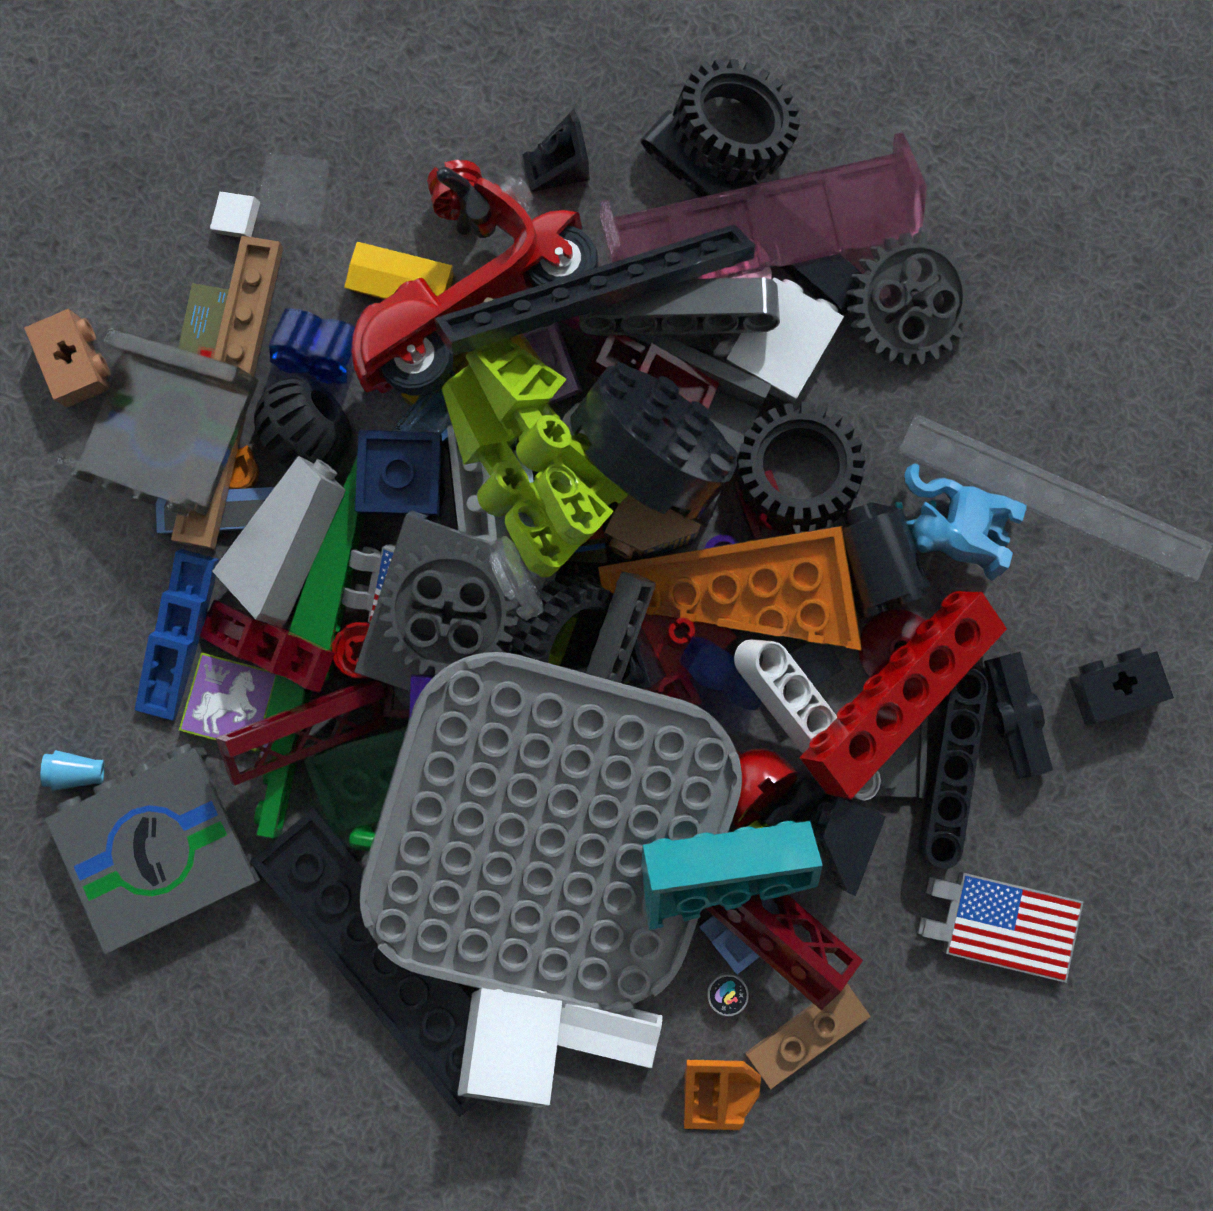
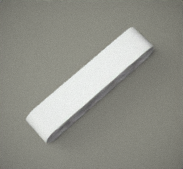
[734,639,881,801]

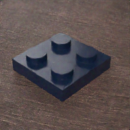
[355,430,442,516]

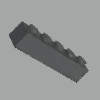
[586,572,656,683]

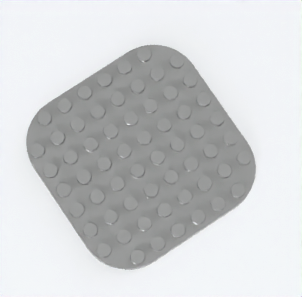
[360,652,742,1013]

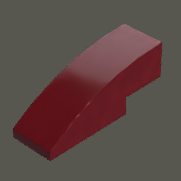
[585,335,719,409]

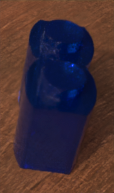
[269,308,355,384]
[679,637,762,710]

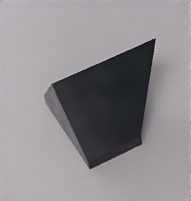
[522,108,590,192]
[621,625,666,689]

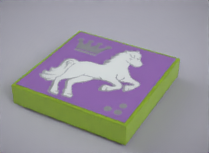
[179,652,276,751]

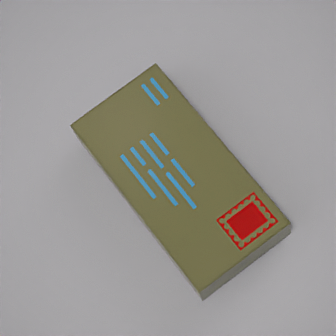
[176,283,229,368]

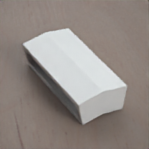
[557,1004,662,1068]

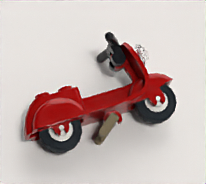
[351,167,598,396]

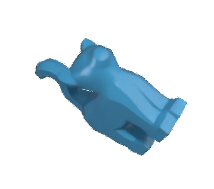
[905,463,1027,581]

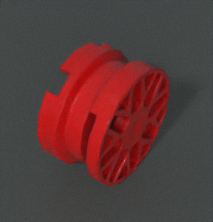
[427,160,482,220]
[332,622,371,679]

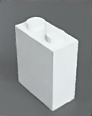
[725,277,844,405]
[458,988,562,1107]

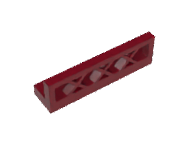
[215,679,387,786]
[705,894,863,1010]

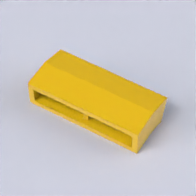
[344,242,454,300]

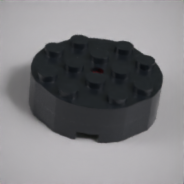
[570,363,738,519]

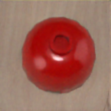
[732,748,798,828]

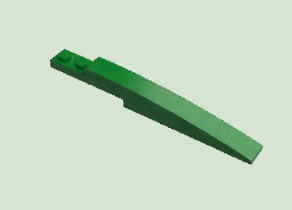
[254,458,366,838]

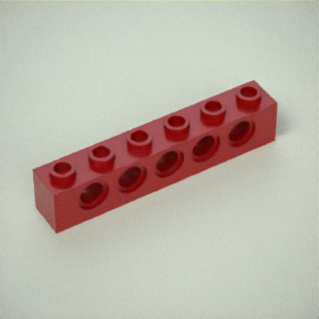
[799,591,1007,799]

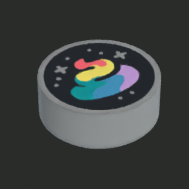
[707,972,749,1016]

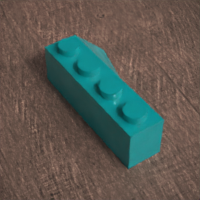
[642,821,823,931]

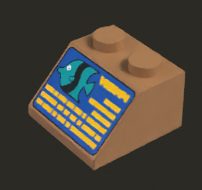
[604,494,701,561]

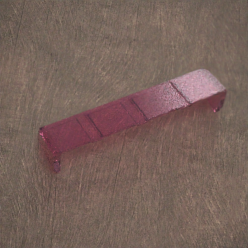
[598,132,927,279]

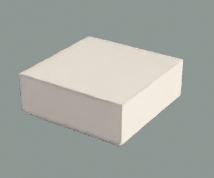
[210,192,260,238]

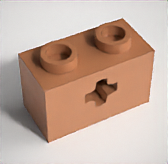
[24,309,111,407]

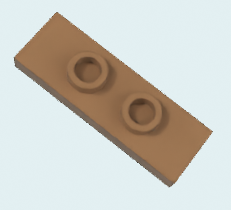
[745,984,871,1089]

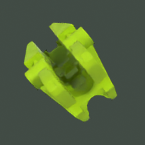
[442,339,629,578]

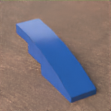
[135,549,219,721]

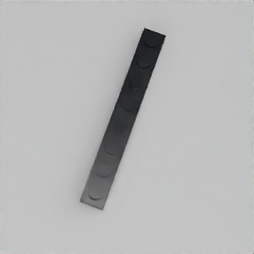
[435,224,755,356]

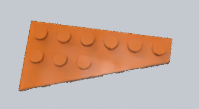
[598,526,862,650]

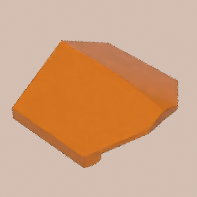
[684,1060,761,1130]

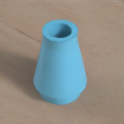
[40,750,105,791]

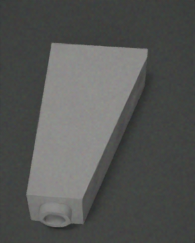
[212,456,346,628]

